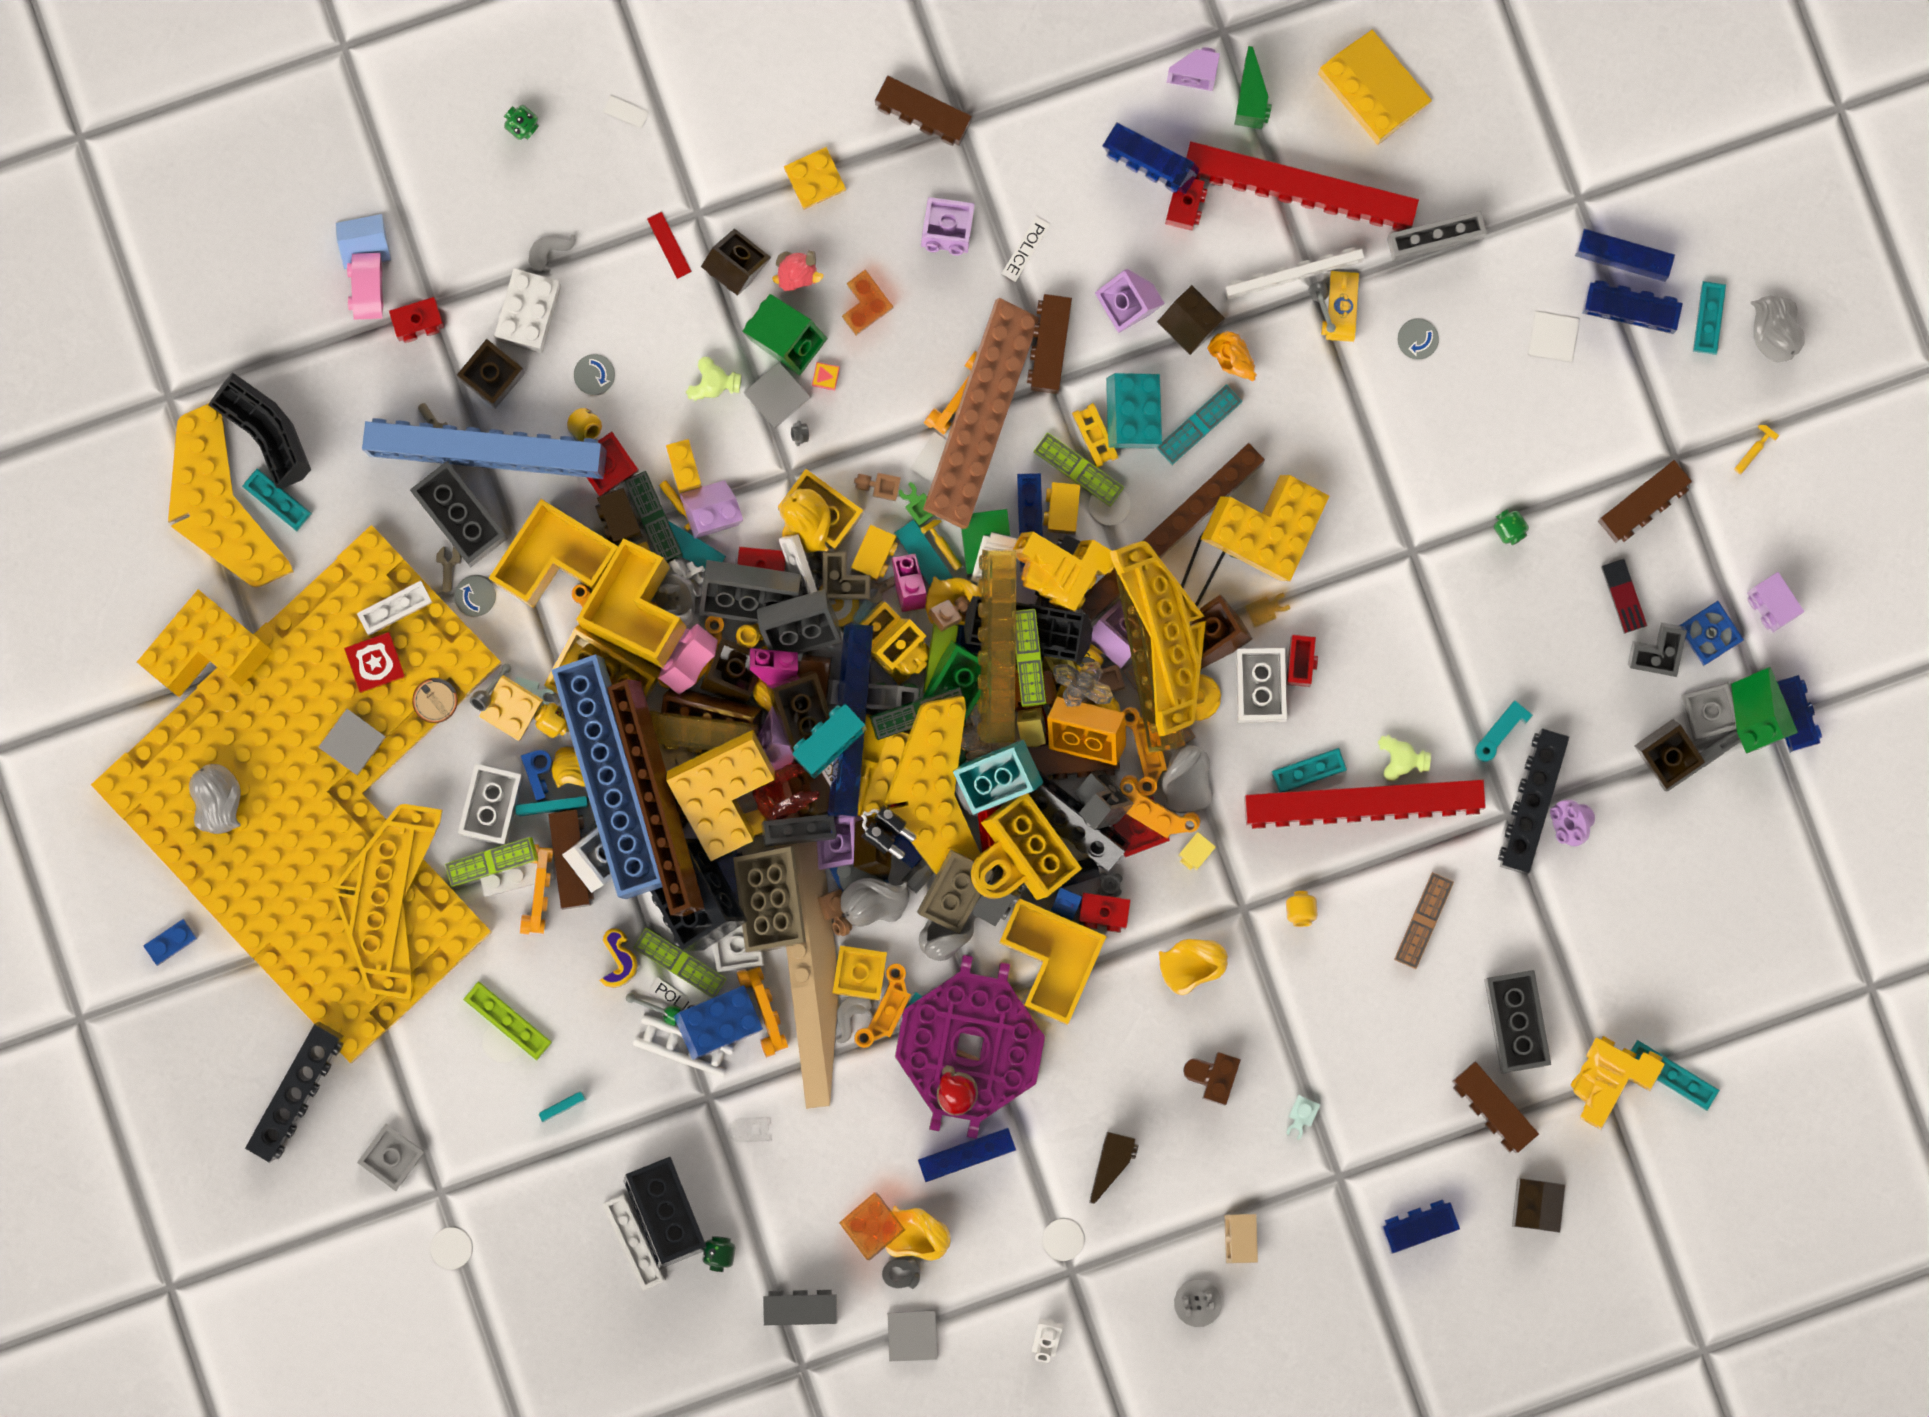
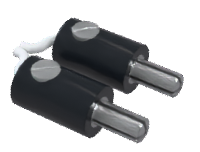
[861,805,916,860]

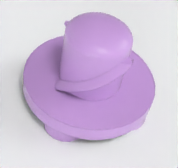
[1550,799,1595,846]

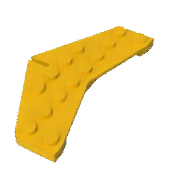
[168,403,294,588]
[1109,541,1206,736]
[884,696,980,875]
[332,804,443,1000]

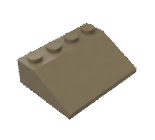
[733,846,806,953]

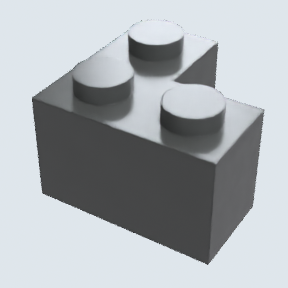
[1628,622,1687,677]
[1075,770,1134,830]
[971,865,1025,926]

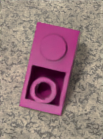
[892,554,927,612]
[750,648,798,685]

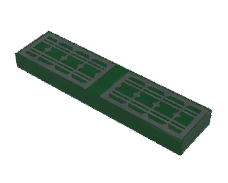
[624,471,683,563]
[869,686,967,740]

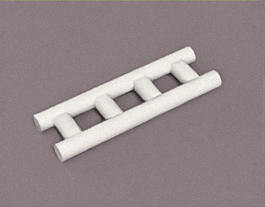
[633,1014,734,1077]

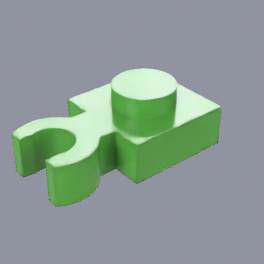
[899,482,935,527]

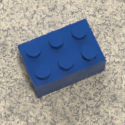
[674,985,763,1060]

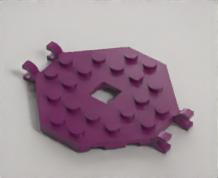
[895,955,1045,1139]

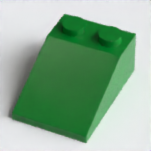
[1234,46,1272,129]
[923,640,997,723]
[1731,667,1798,754]

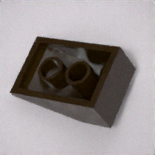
[766,671,830,755]
[1089,1132,1139,1204]

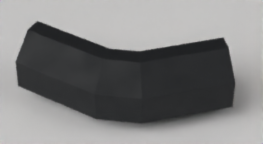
[208,372,311,488]
[964,596,1093,662]

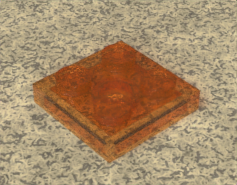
[839,1192,905,1261]

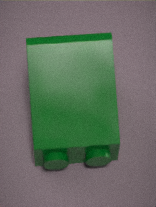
[742,294,828,376]
[961,509,1014,577]

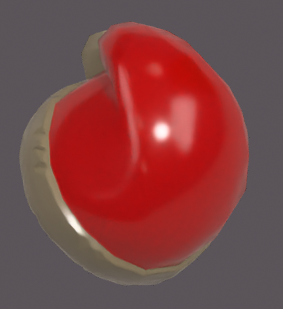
[937,1066,978,1116]

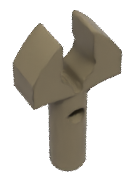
[418,403,448,428]
[436,547,461,592]
[866,576,895,604]

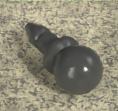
[807,556,823,591]

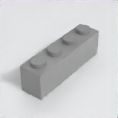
[1387,211,1487,262]

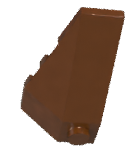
[1191,594,1253,669]

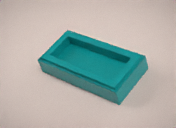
[538,1091,586,1122]

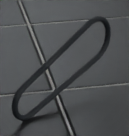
[1181,533,1226,606]

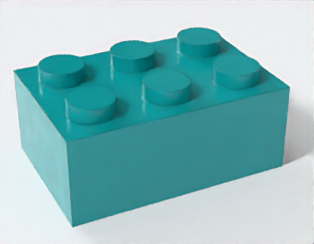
[1106,373,1162,449]
[792,704,867,779]
[953,740,1043,815]

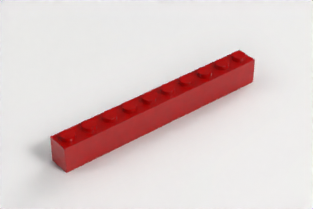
[1182,141,1419,231]
[1244,780,1486,829]

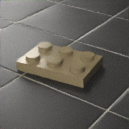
[917,849,993,934]

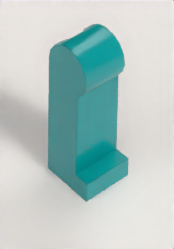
[1475,700,1533,762]

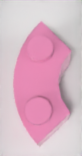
[347,253,384,320]
[659,624,718,695]

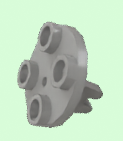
[654,574,695,615]
[1174,1279,1222,1327]

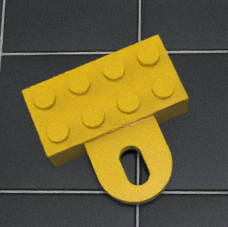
[971,793,1082,900]

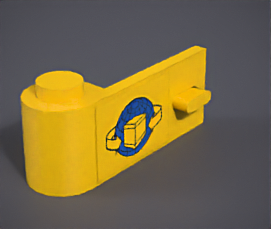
[1321,271,1359,342]

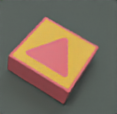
[812,362,840,391]

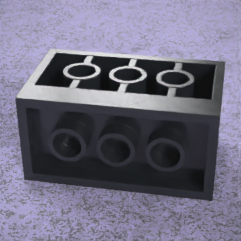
[650,838,748,951]
[623,1156,706,1270]

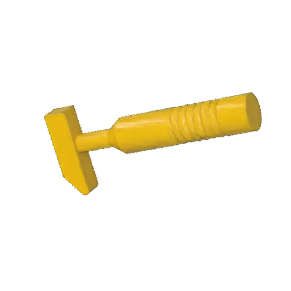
[1734,425,1779,475]
[659,480,691,532]
[920,519,963,571]
[852,758,878,815]

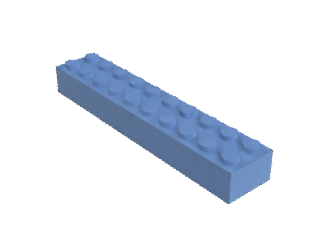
[362,418,607,479]
[552,654,662,899]

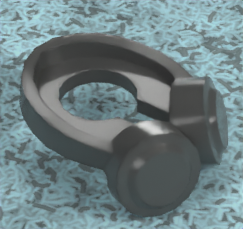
[882,1257,920,1289]

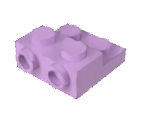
[921,197,975,256]

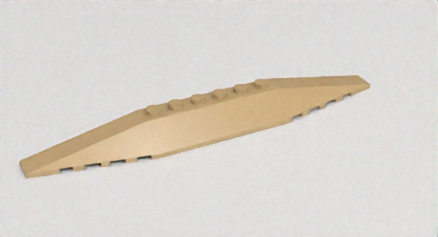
[767,758,838,1109]

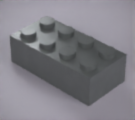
[410,461,508,568]
[699,560,801,623]
[1484,970,1551,1074]

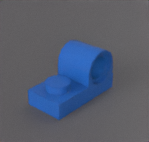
[521,750,553,802]
[1050,888,1082,921]

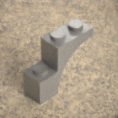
[827,680,919,710]

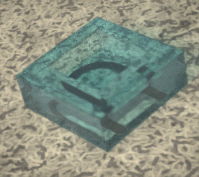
[852,599,873,624]

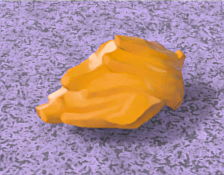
[1207,331,1257,381]

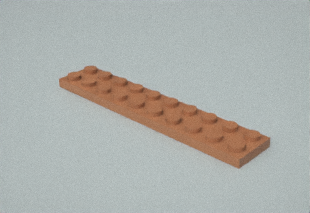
[923,298,1040,529]

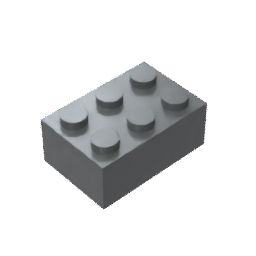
[757,589,842,654]
[763,1290,837,1326]

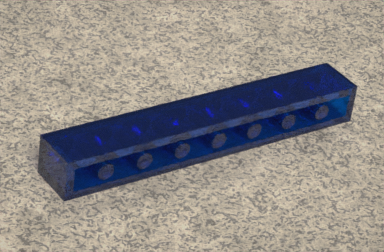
[828,623,873,818]

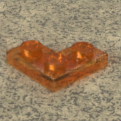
[842,269,894,336]

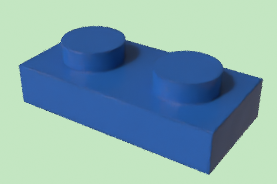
[143,919,197,966]

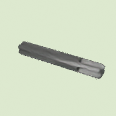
[1659,731,1741,792]

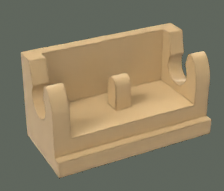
[1224,1214,1258,1263]

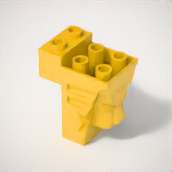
[1010,532,1114,612]
[848,601,929,685]
[1571,1036,1665,1130]

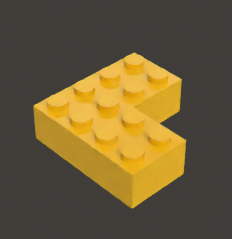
[1201,475,1330,581]
[489,499,618,608]
[576,538,687,668]
[137,589,272,698]
[666,730,775,861]
[999,898,1106,1025]

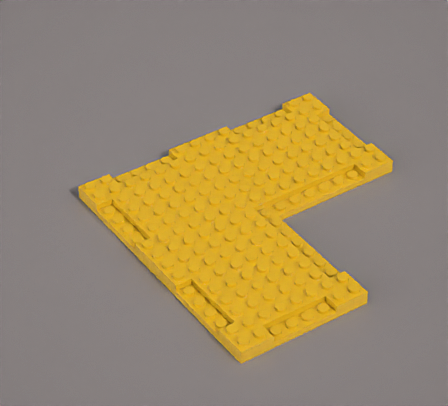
[91,525,502,1063]

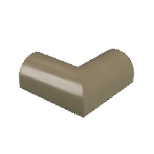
[823,552,871,600]

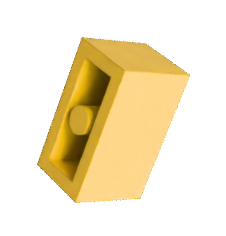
[666,439,702,494]
[1043,482,1080,535]
[851,525,899,582]

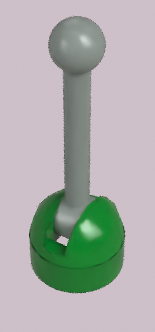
[626,993,683,1026]

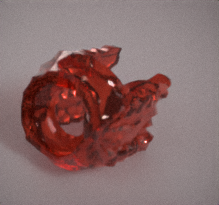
[752,763,820,821]

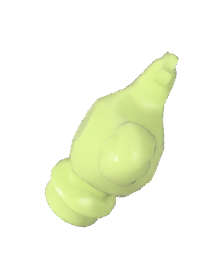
[686,357,741,401]
[1378,735,1431,781]

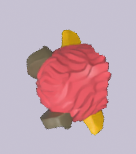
[772,250,824,291]

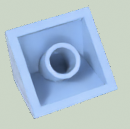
[336,214,391,269]

